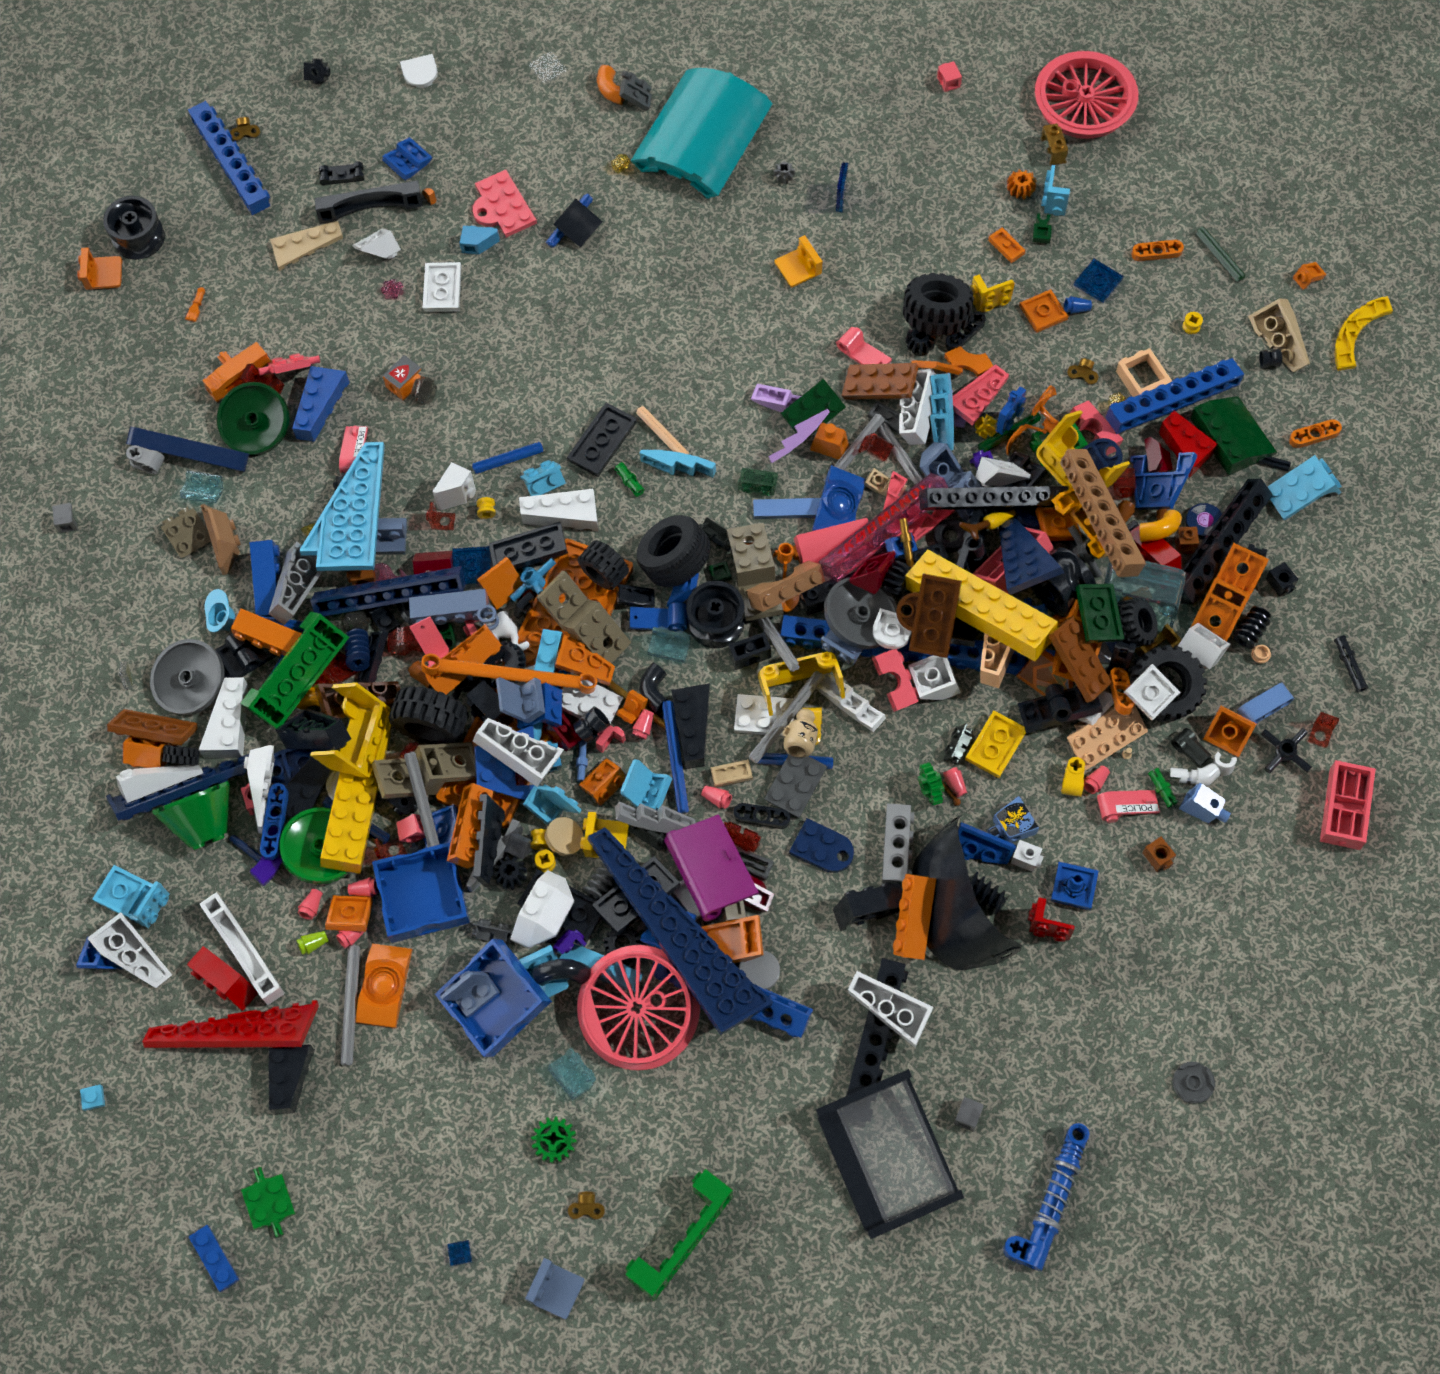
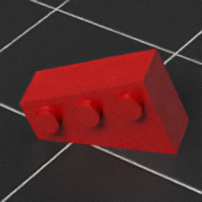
[1159,411,1217,478]
[1130,522,1182,590]
[187,946,258,1011]

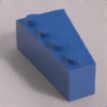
[292,366,350,442]
[249,540,281,617]

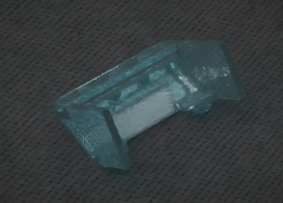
[1103,560,1186,628]

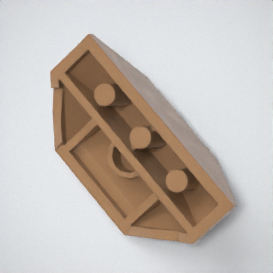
[200,504,241,575]

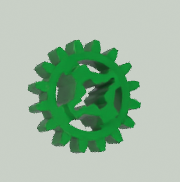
[917,762,945,806]
[531,1116,577,1164]

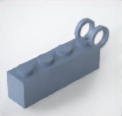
[409,589,499,630]

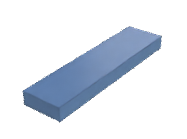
[753,498,821,519]

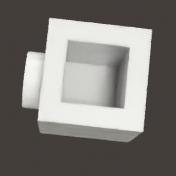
[1011,840,1044,872]

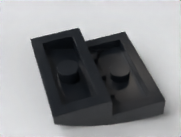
[553,199,603,248]
[1006,451,1047,487]

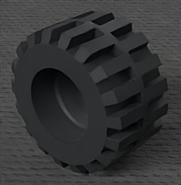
[578,540,629,590]
[1117,597,1158,648]

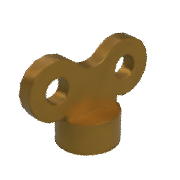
[230,117,260,141]
[1067,358,1098,384]
[568,1191,605,1219]

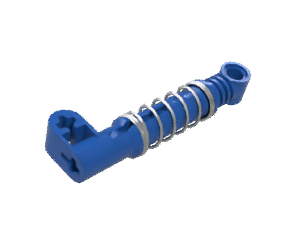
[1003,1123,1089,1271]

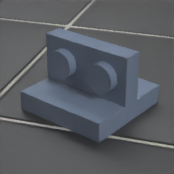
[376,518,407,555]

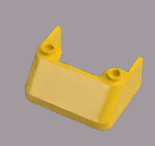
[1036,410,1130,489]
[758,652,845,716]
[310,682,391,778]

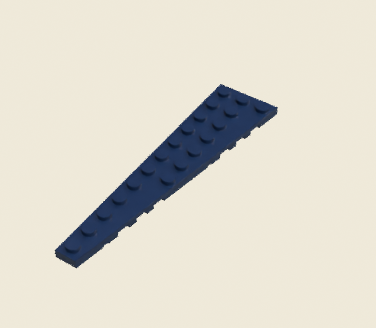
[587,827,773,1035]

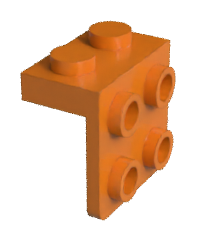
[77,248,122,290]

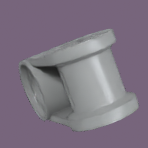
[126,445,165,475]

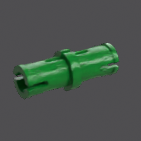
[614,462,645,497]
[1148,768,1179,808]

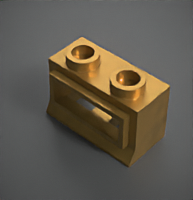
[1041,123,1068,166]
[1135,623,1182,657]

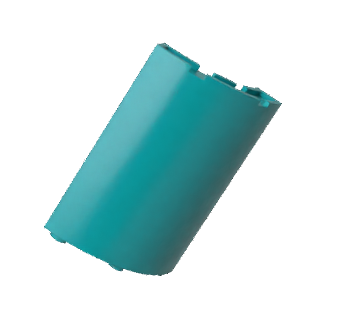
[631,68,773,199]

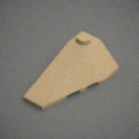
[1248,299,1310,372]

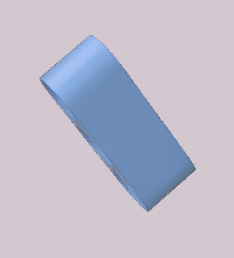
[1237,683,1294,723]

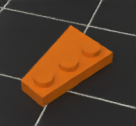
[554,631,615,686]

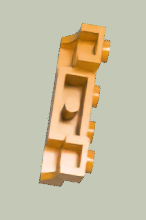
[1051,487,1107,559]

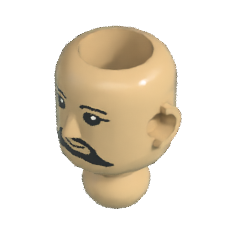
[782,709,818,758]

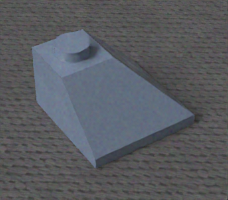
[920,442,964,488]

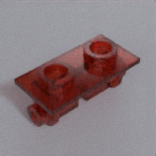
[724,821,761,852]

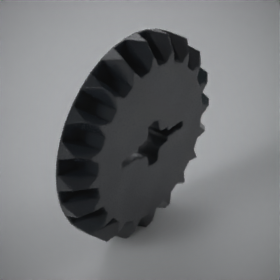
[480,640,526,689]

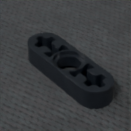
[945,311,986,351]
[734,803,791,829]

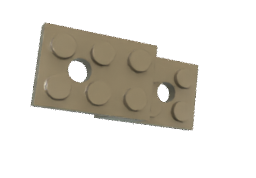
[727,522,783,621]
[536,571,631,664]
[371,742,476,799]

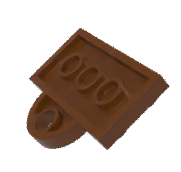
[896,573,962,658]

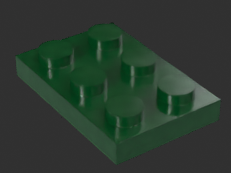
[780,378,846,442]
[1075,584,1124,643]

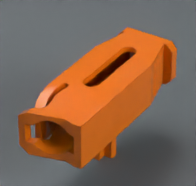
[202,342,272,402]

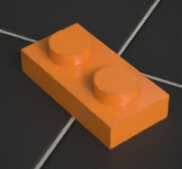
[988,227,1026,264]

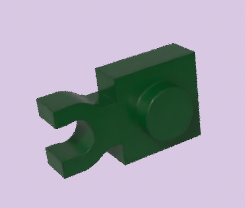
[1032,213,1052,244]

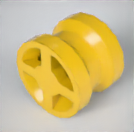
[1182,312,1203,334]
[476,497,496,519]
[530,829,549,850]
[535,849,556,873]

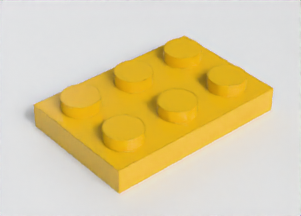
[965,710,1026,779]

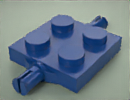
[996,386,1026,435]

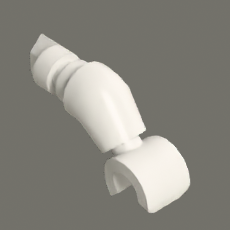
[1170,752,1237,786]

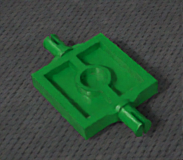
[241,1167,296,1238]

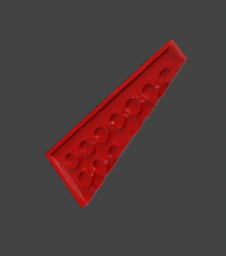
[142,1000,319,1048]

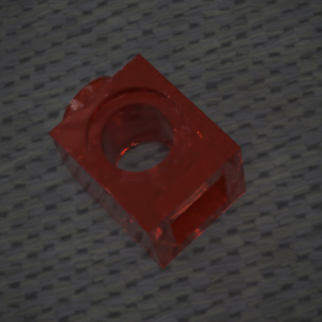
[1114,468,1136,498]

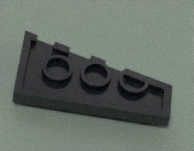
[473,794,505,885]

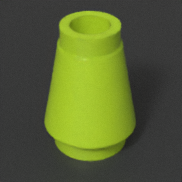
[296,931,328,955]

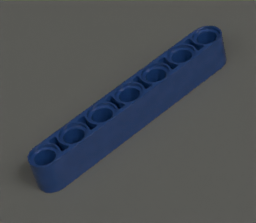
[126,426,249,472]

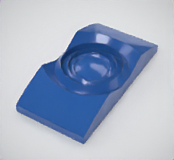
[812,465,865,531]

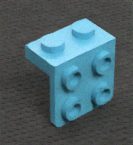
[1041,165,1070,216]
[621,759,673,810]
[523,785,582,825]
[519,945,569,997]

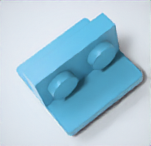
[520,460,566,496]

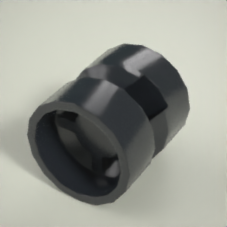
[573,706,610,743]

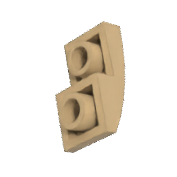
[864,468,907,497]

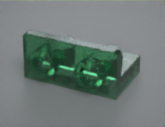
[738,467,778,496]

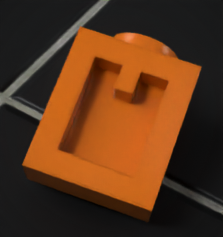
[1293,262,1326,289]
[616,690,648,724]

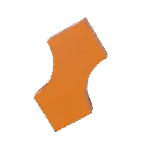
[944,346,993,377]

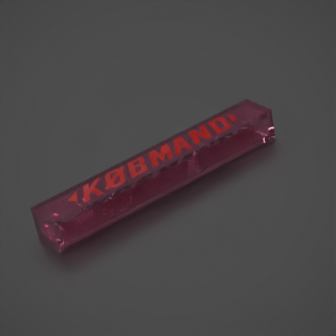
[819,473,949,582]

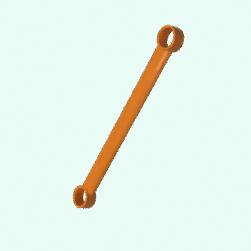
[421,653,598,694]

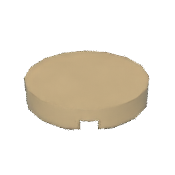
[544,817,584,856]

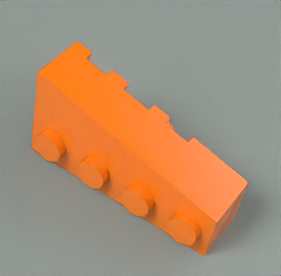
[425,624,502,695]

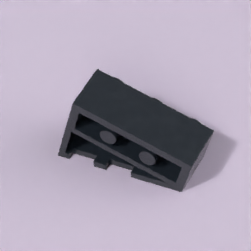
[832,882,903,932]
[269,1044,315,1115]

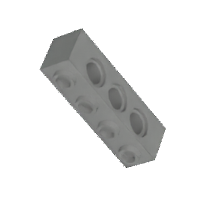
[882,803,914,887]

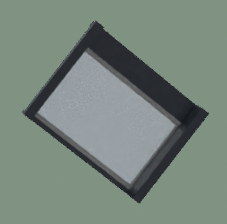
[815,1069,965,1239]

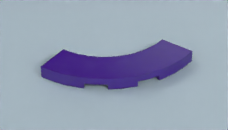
[250,809,284,887]

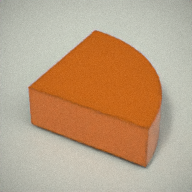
[422,188,436,205]

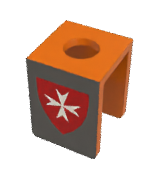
[383,355,424,401]

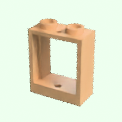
[1116,348,1172,397]

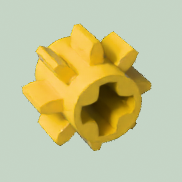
[975,414,997,439]

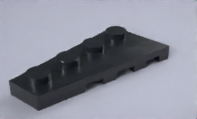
[273,749,332,817]

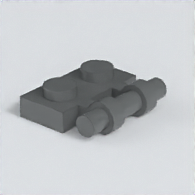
[619,70,652,111]

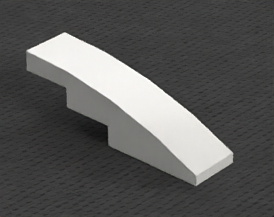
[816,673,886,732]

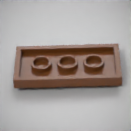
[841,363,919,399]
[1048,616,1112,703]
[107,709,197,746]

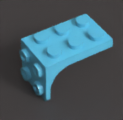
[1268,455,1342,521]
[93,865,170,928]

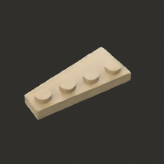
[270,221,343,271]

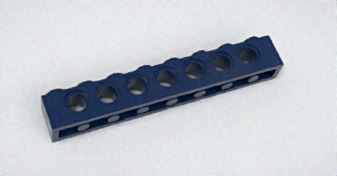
[310,566,466,616]

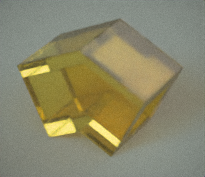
[611,154,631,174]
[1108,392,1125,408]

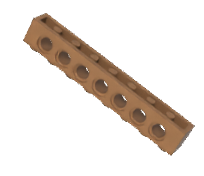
[1060,449,1146,577]

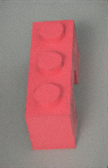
[1070,400,1124,455]
[872,649,919,712]

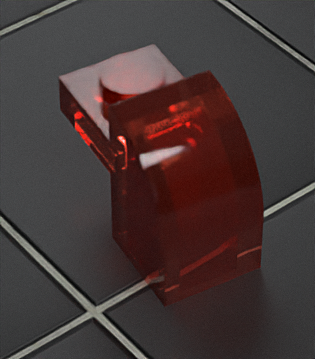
[240,363,285,394]
[388,626,424,656]

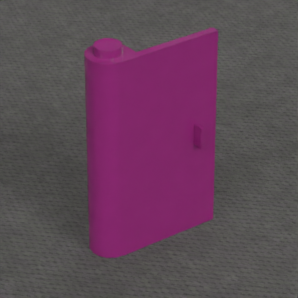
[664,814,759,921]

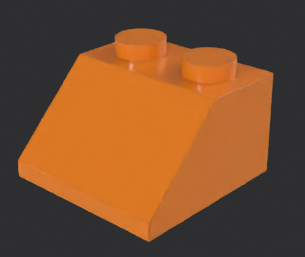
[123,736,173,768]

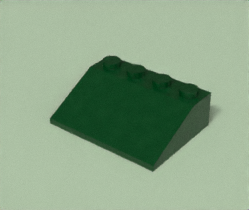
[1190,396,1277,476]

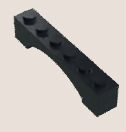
[315,180,423,224]

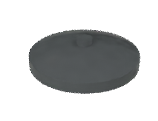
[824,577,897,649]
[150,639,224,715]

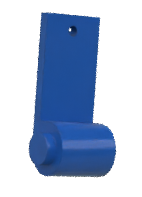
[629,603,687,633]

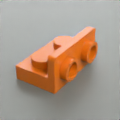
[579,758,626,806]

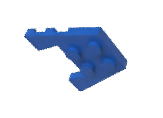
[1130,452,1197,510]
[474,726,534,800]

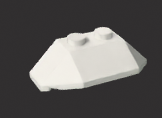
[510,870,574,948]

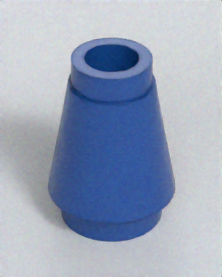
[1064,296,1092,314]

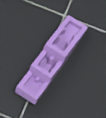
[751,384,801,412]
[768,409,829,463]

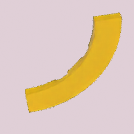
[1334,296,1393,371]

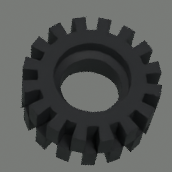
[162,745,200,765]
[604,926,641,964]

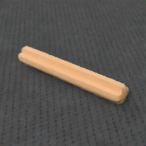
[636,406,689,454]

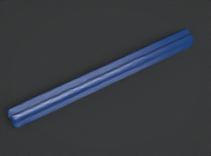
[662,701,689,814]

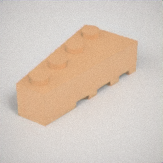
[980,633,1015,688]

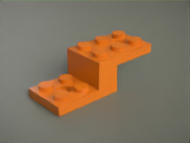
[1190,543,1269,642]

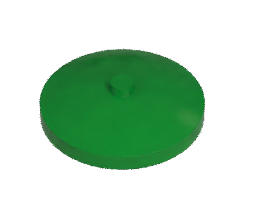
[280,808,350,884]

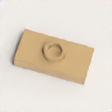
[710,759,753,788]

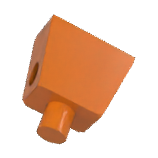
[810,423,849,460]

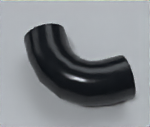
[639,662,669,714]
[532,959,591,986]

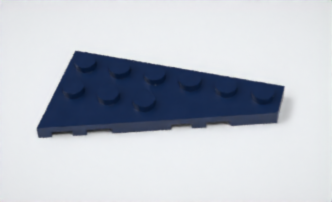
[999,518,1064,595]

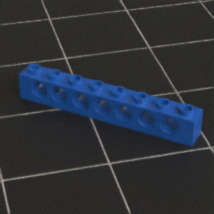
[188,101,271,215]
[1105,358,1244,434]
[650,949,813,1038]

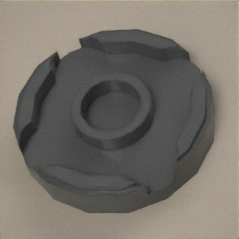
[1172,1062,1215,1104]

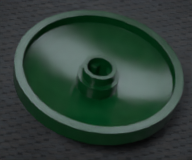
[217,382,289,456]

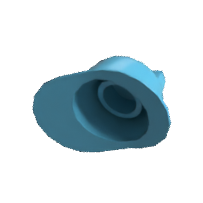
[205,589,235,632]

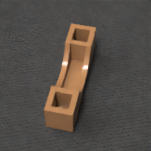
[746,561,825,612]

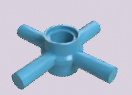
[510,558,556,602]

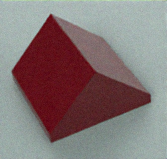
[849,550,896,594]
[413,551,453,574]

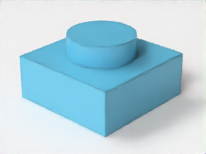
[80,1084,105,1111]

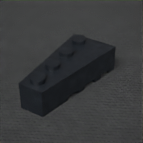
[671,683,710,770]
[275,708,351,750]

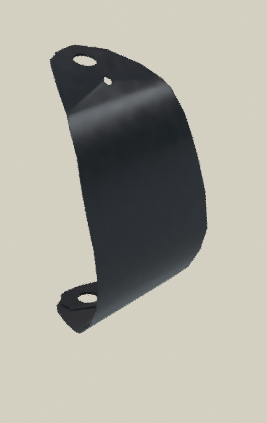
[912,815,1022,970]

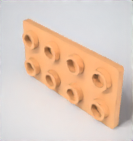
[1067,702,1148,771]

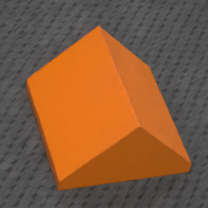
[1203,706,1257,757]

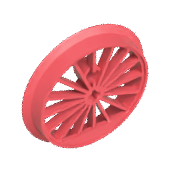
[1035,51,1138,139]
[577,945,700,1070]

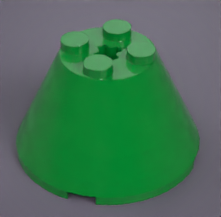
[152,781,230,850]

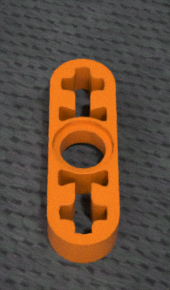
[1131,240,1184,261]
[1289,419,1342,448]
[1109,667,1135,715]

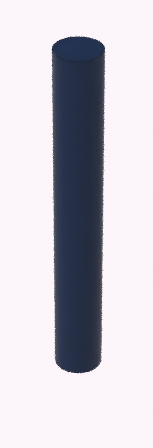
[229,834,262,863]

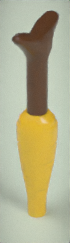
[959,510,1015,540]

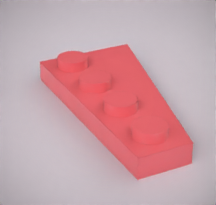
[952,364,1009,426]

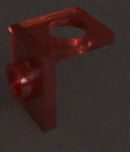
[858,433,894,461]
[426,502,456,530]
[1308,712,1340,748]
[374,838,407,859]

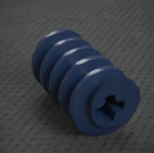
[344,629,370,671]

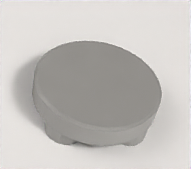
[739,950,780,990]

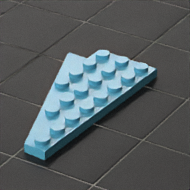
[300,442,385,571]

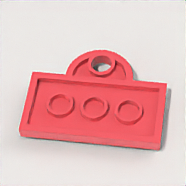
[473,170,537,237]

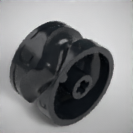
[103,196,165,260]
[1031,547,1096,617]
[686,581,745,649]

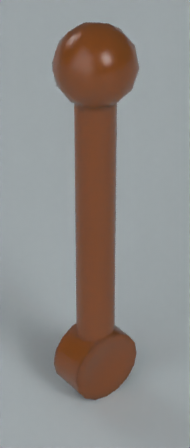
[937,772,961,806]

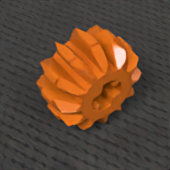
[1007,169,1037,199]

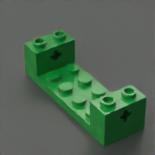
[240,612,349,729]
[625,1169,733,1301]

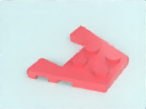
[879,471,955,543]

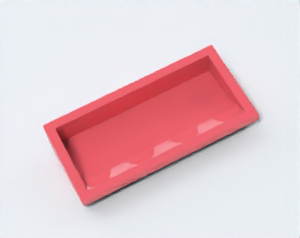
[794,518,875,570]

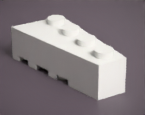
[848,971,933,1048]

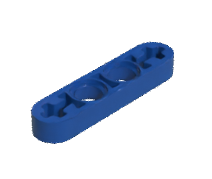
[260,783,289,860]

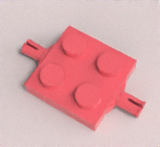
[258,353,320,376]

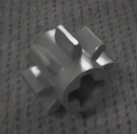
[773,161,795,184]

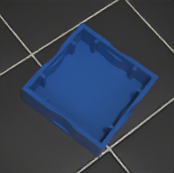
[372,842,470,943]
[435,939,552,1057]

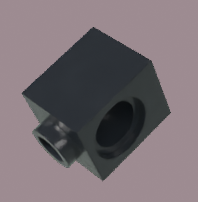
[1265,562,1298,596]

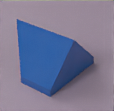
[76,937,124,969]

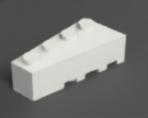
[899,369,936,445]
[519,489,599,532]
[199,677,249,758]
[473,718,564,787]

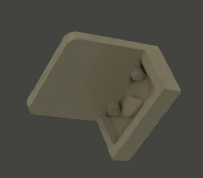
[160,507,211,558]

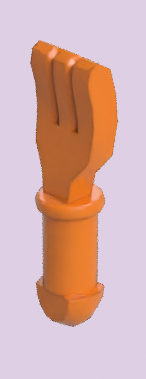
[185,287,205,322]

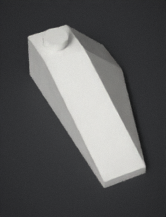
[244,745,275,834]
[116,765,203,803]
[87,912,172,988]

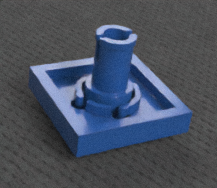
[1051,862,1099,910]

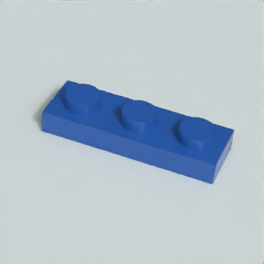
[189,1225,240,1292]

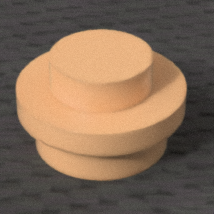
[1251,645,1271,664]

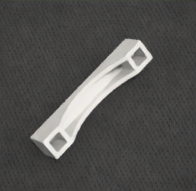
[200,892,285,1005]

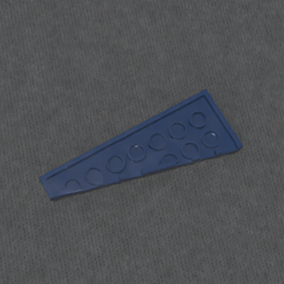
[106,754,249,821]

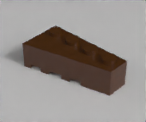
[314,681,400,719]

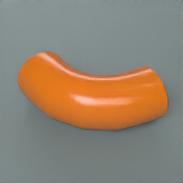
[596,65,624,105]

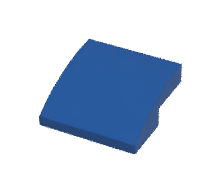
[382,137,432,180]

